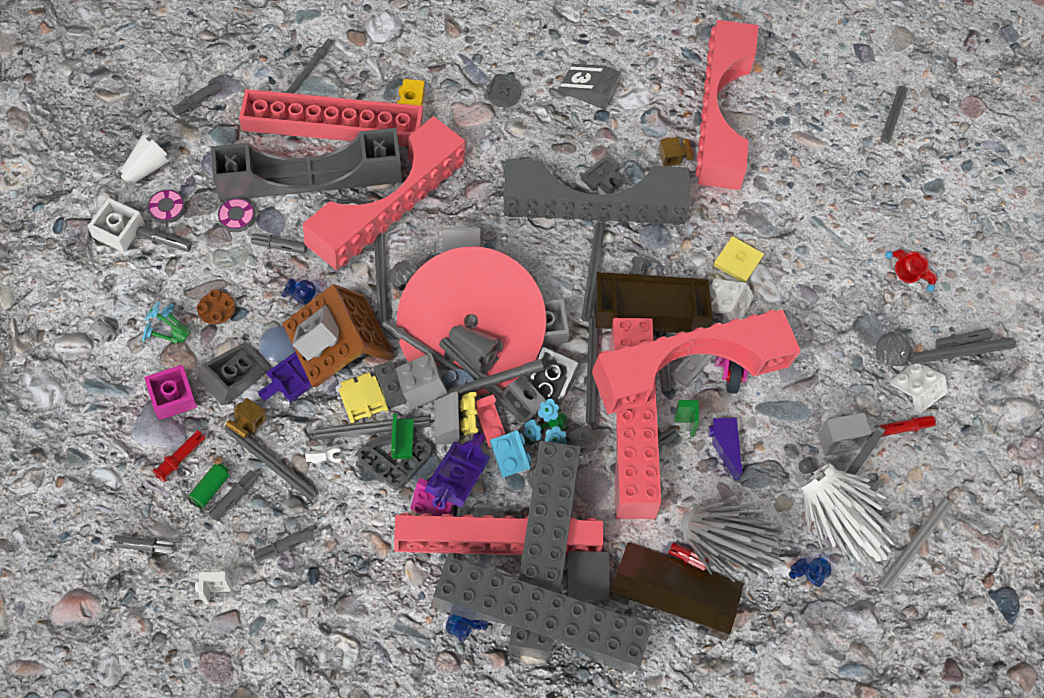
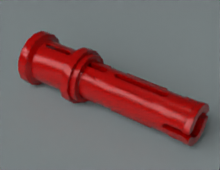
[151,430,206,483]

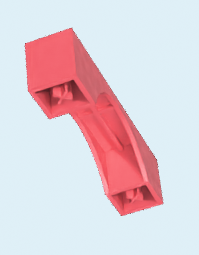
[695,20,758,190]
[303,116,466,271]
[592,309,801,414]
[609,318,661,519]

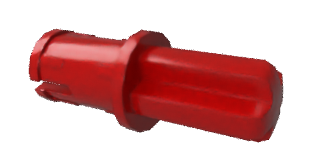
[668,542,709,570]

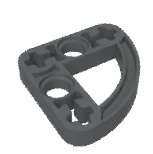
[357,433,432,490]

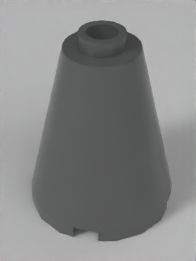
[449,325,504,374]

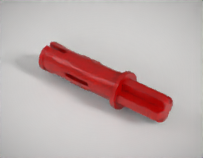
[879,416,936,437]

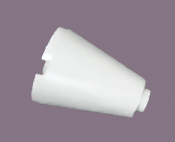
[120,133,171,184]

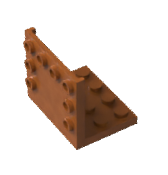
[282,284,396,388]

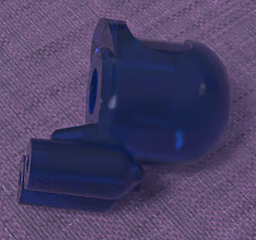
[281,279,316,305]
[788,557,832,587]
[445,614,489,643]

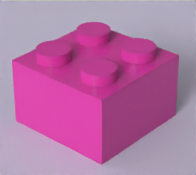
[144,364,197,420]

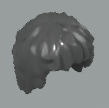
[389,259,420,291]
[876,332,912,366]

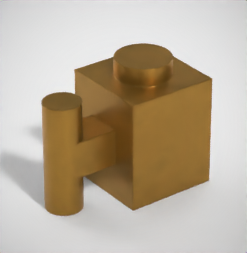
[658,137,694,167]
[225,398,266,439]

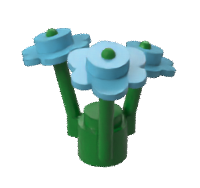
[524,399,568,444]

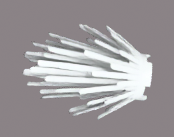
[798,463,895,566]

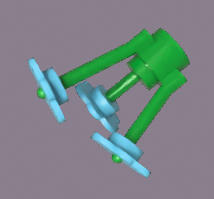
[142,302,190,344]

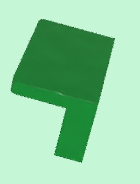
[674,400,699,437]
[391,414,414,459]

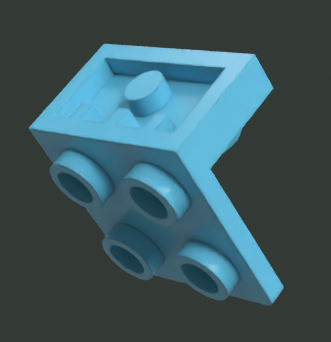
[489,430,532,478]

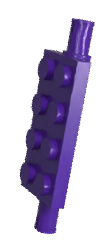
[257,352,312,403]
[425,432,490,509]

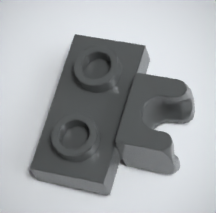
[581,155,622,194]

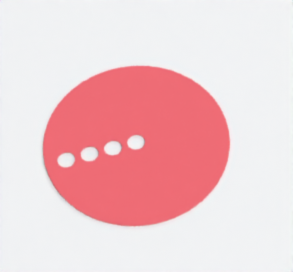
[397,247,546,396]

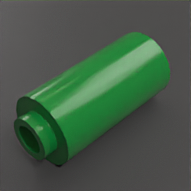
[188,463,230,508]

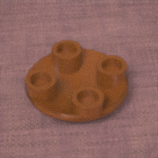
[196,289,235,324]

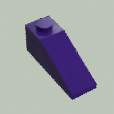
[708,418,742,480]

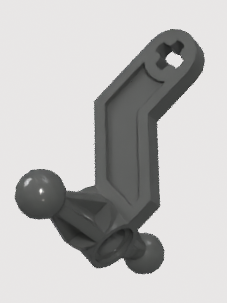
[798,425,885,520]

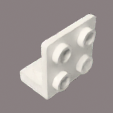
[710,279,754,321]
[890,363,948,414]

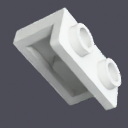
[195,569,232,604]

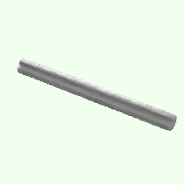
[878,498,952,592]

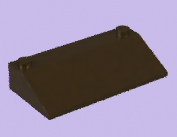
[595,272,713,333]
[610,542,744,641]

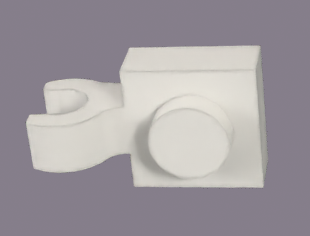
[305,445,341,463]

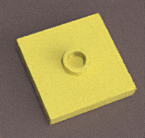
[713,236,764,283]

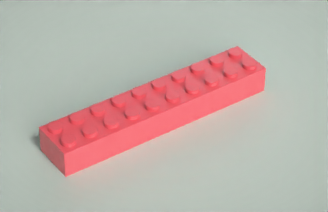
[239,89,424,147]
[394,513,603,557]

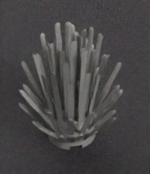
[680,495,791,582]

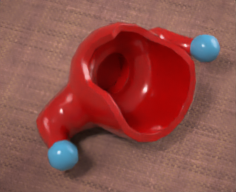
[885,249,938,292]

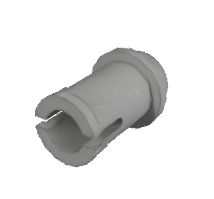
[91,319,116,342]

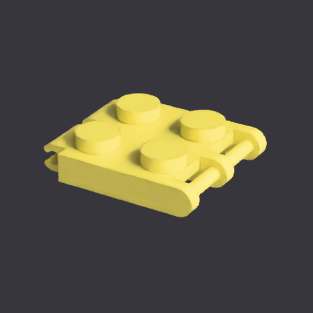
[338,372,388,424]
[458,392,478,436]

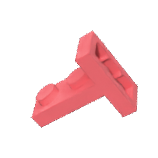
[475,394,506,447]

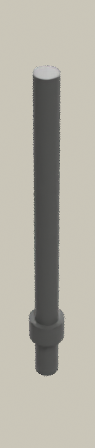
[286,38,333,94]
[382,320,463,370]

